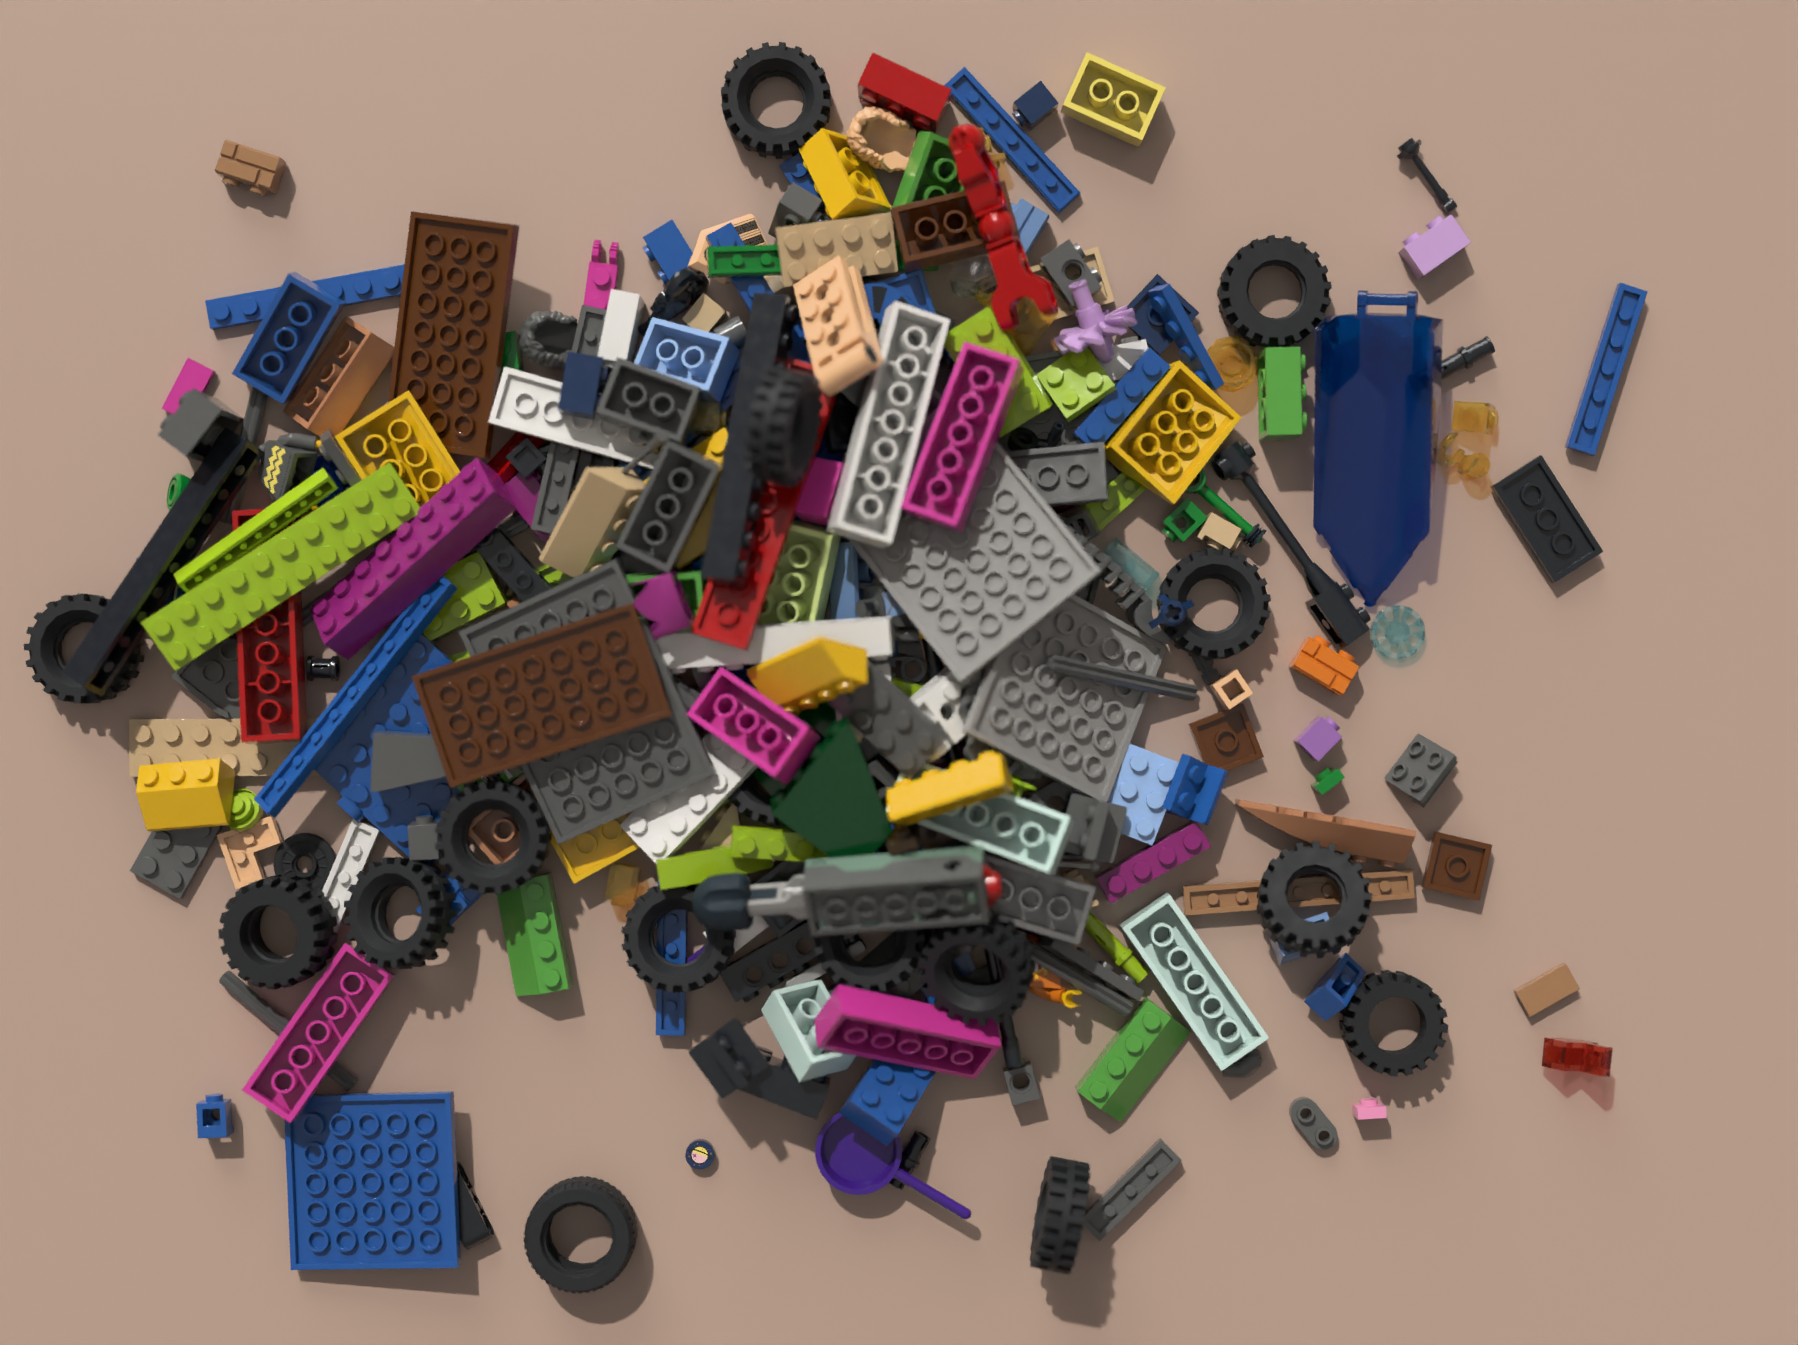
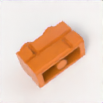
[1289,635,1359,696]

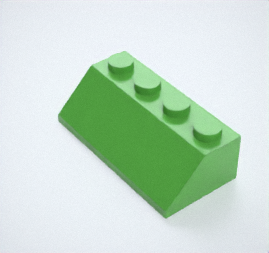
[497,872,573,996]
[1075,996,1191,1122]

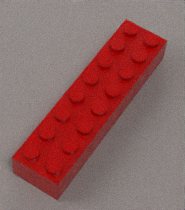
[232,509,307,744]

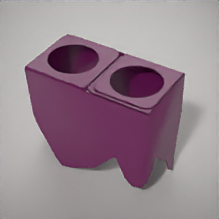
[630,571,694,641]

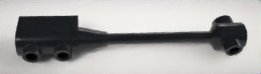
[1211,440,1371,650]

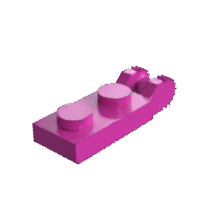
[583,240,619,310]

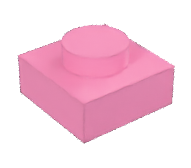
[1352,1098,1387,1120]

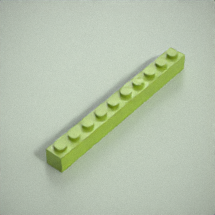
[173,468,338,593]

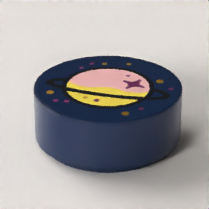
[685,1139,715,1169]

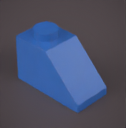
[1304,953,1366,1021]

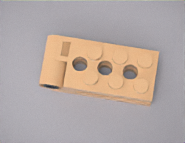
[793,255,883,396]

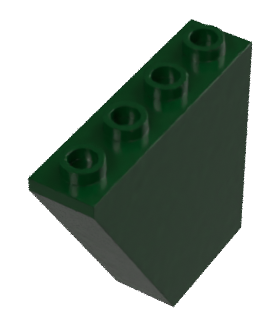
[770,715,892,858]

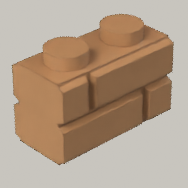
[215,140,286,197]

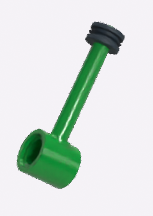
[1183,468,1266,548]

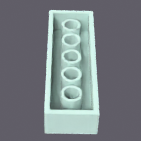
[886,763,1075,876]
[1119,892,1269,1071]

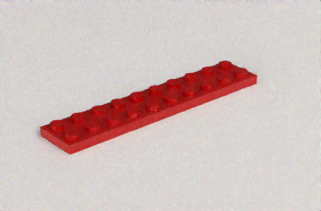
[690,357,838,652]

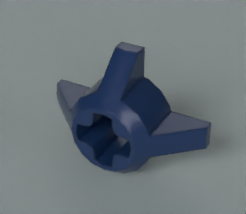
[1148,594,1195,629]

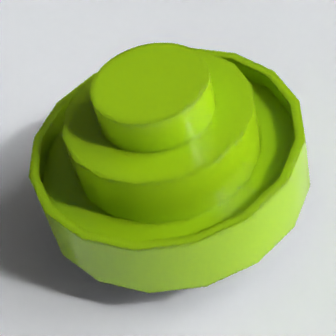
[226,789,263,832]

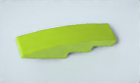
[656,844,774,890]

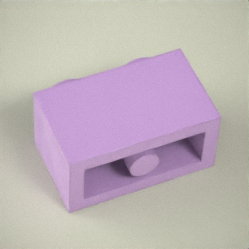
[1399,214,1471,280]

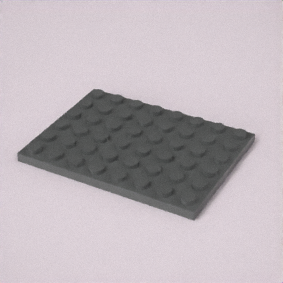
[459,559,717,844]

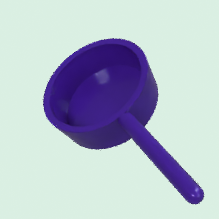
[815,1112,972,1219]

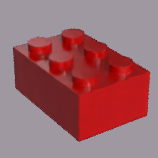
[858,52,952,134]

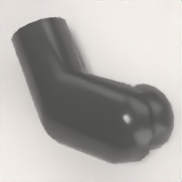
[1222,1049,1263,1078]

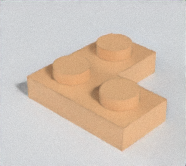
[217,816,283,889]

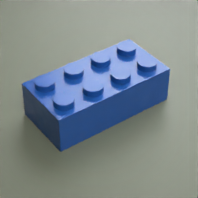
[232,272,346,404]

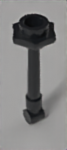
[1397,138,1457,214]

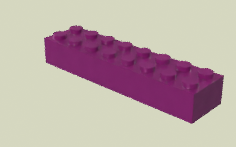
[310,457,517,660]

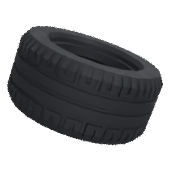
[524,1176,638,1294]

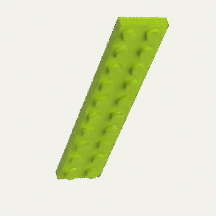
[141,462,420,671]

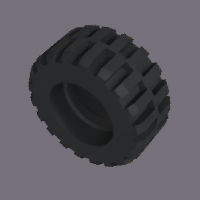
[219,875,338,990]

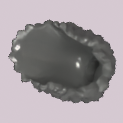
[519,310,578,370]

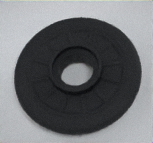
[273,833,336,891]

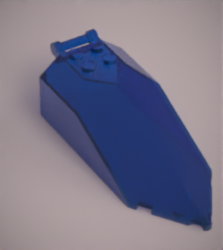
[1313,290,1443,607]

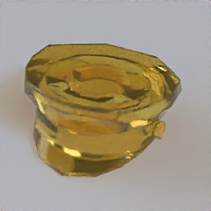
[1207,337,1258,393]

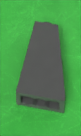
[370,730,446,792]

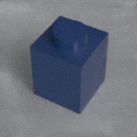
[1012,81,1058,130]

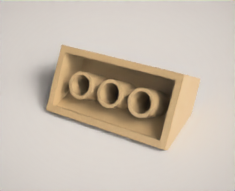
[539,467,645,578]

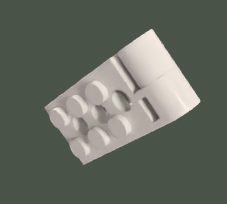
[909,663,989,763]

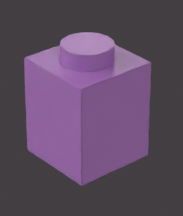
[1293,716,1342,761]

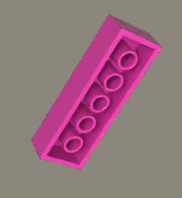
[901,342,1024,533]
[242,943,396,1123]
[815,985,1001,1079]

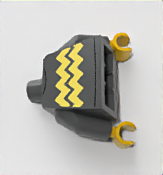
[257,433,322,518]

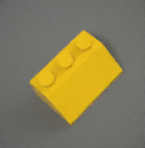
[799,128,891,220]
[136,758,235,832]

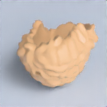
[846,106,917,173]

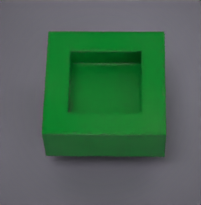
[1311,767,1345,795]

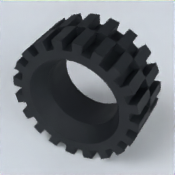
[1339,970,1448,1076]

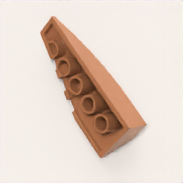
[1235,799,1416,868]

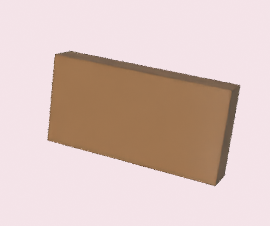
[1514,963,1580,1017]

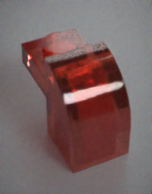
[1542,1037,1613,1077]

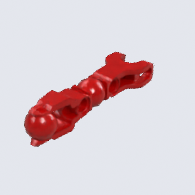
[948,123,1058,333]

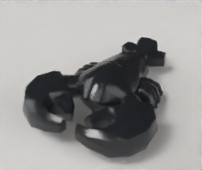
[638,268,709,337]

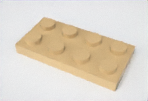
[775,212,898,287]

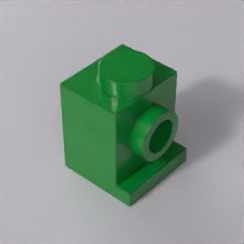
[1161,497,1208,543]

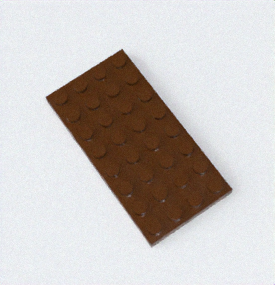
[388,211,519,458]
[412,602,673,788]

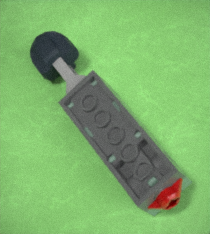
[693,846,1002,936]

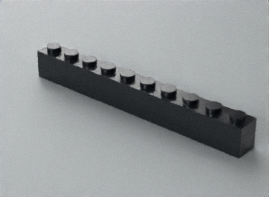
[701,293,798,587]
[62,428,265,696]

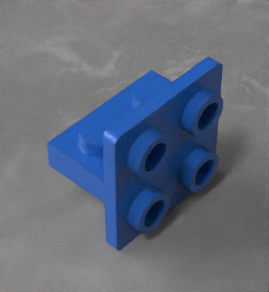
[1162,754,1228,825]

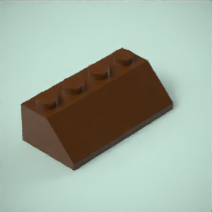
[891,181,1019,273]

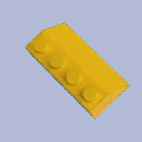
[747,636,867,716]
[887,751,1015,827]

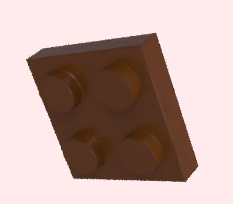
[1188,703,1264,771]
[1421,831,1492,901]

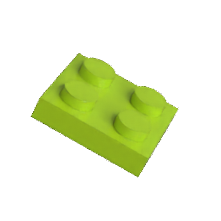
[1036,347,1116,422]

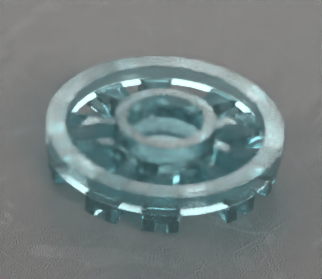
[1370,605,1425,659]

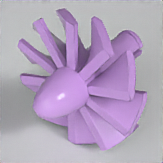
[1054,279,1137,363]

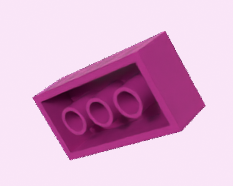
[686,667,821,785]

